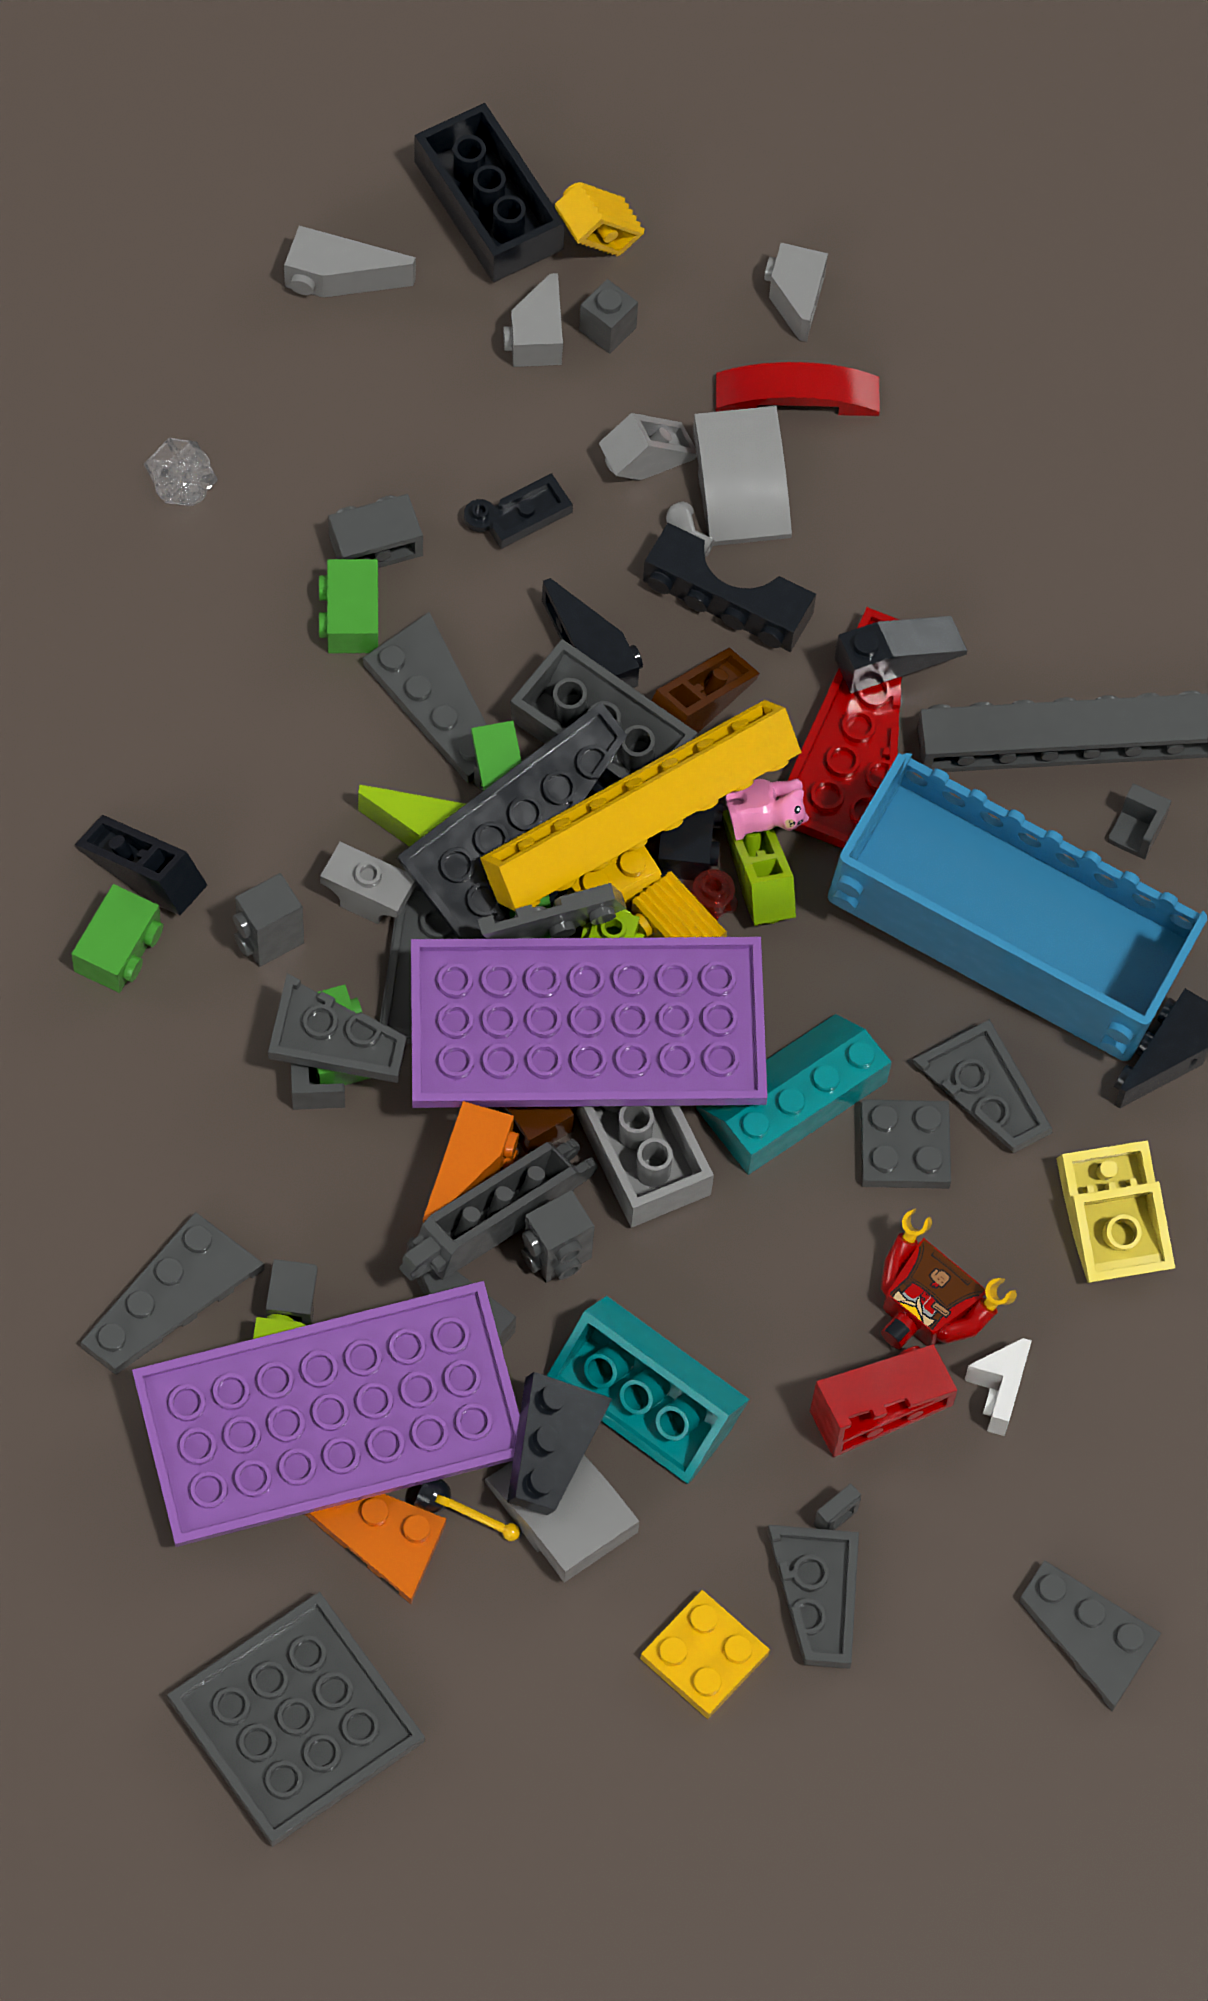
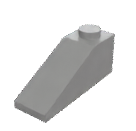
[284,225,416,298]

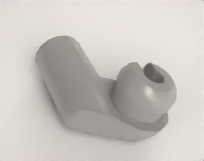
[666,501,715,558]

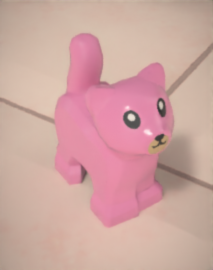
[725,779,809,841]

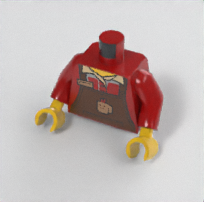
[881,1208,1017,1350]

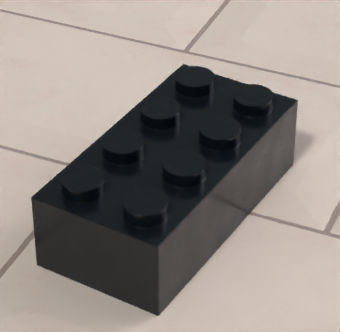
[414,103,565,282]

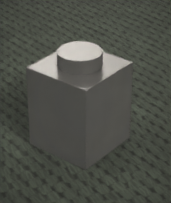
[579,279,638,354]

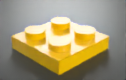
[640,1590,770,1719]

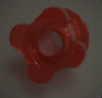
[690,869,738,921]

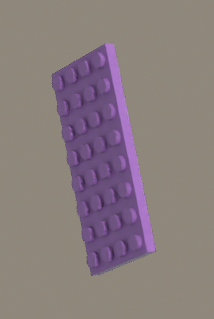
[411,937,767,1108]
[132,1281,520,1547]

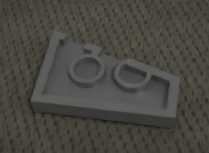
[268,973,407,1083]

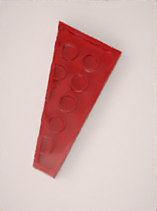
[779,607,902,849]

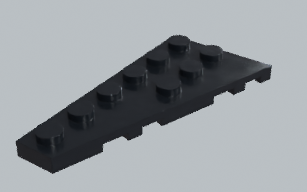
[396,702,628,939]

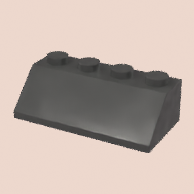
[510,639,698,786]

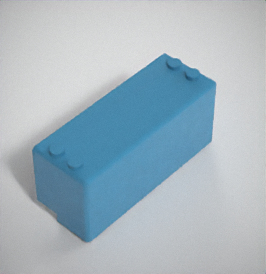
[828,753,1207,1061]

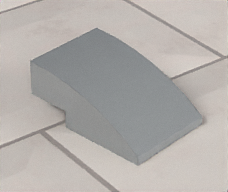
[693,406,792,546]
[485,1455,639,1583]

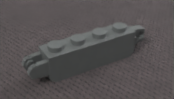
[399,1139,599,1281]

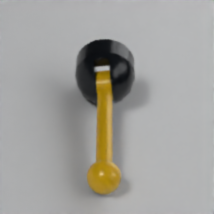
[414,1479,520,1541]

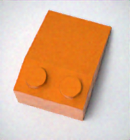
[423,1101,519,1223]

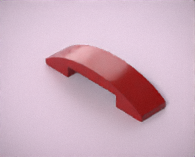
[716,362,880,416]

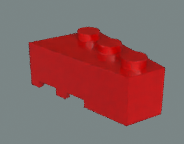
[810,1344,958,1458]

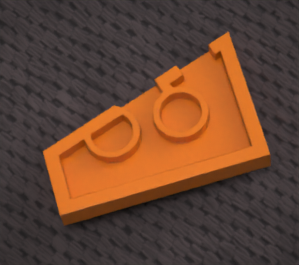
[304,1494,447,1604]

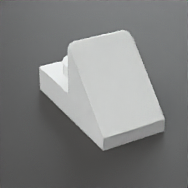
[965,1338,1032,1436]

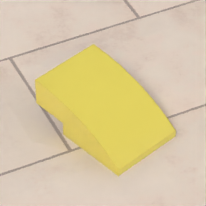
[1056,1140,1175,1283]

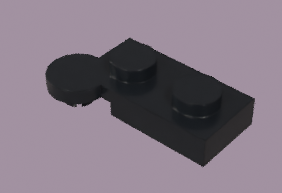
[464,473,573,549]

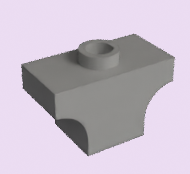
[320,841,416,924]

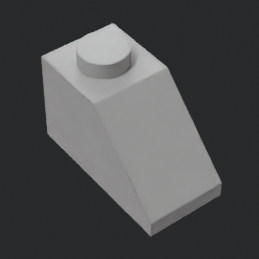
[764,243,828,342]
[503,273,563,367]
[599,413,697,480]

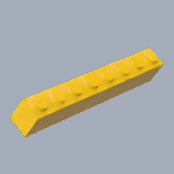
[480,700,802,911]

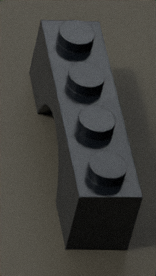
[643,523,816,652]

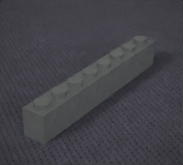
[917,690,1208,772]

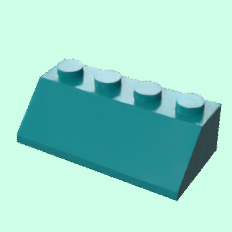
[696,1014,892,1175]
[547,1296,750,1484]

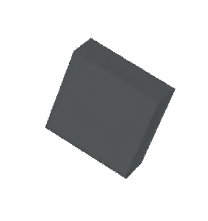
[814,1483,861,1530]

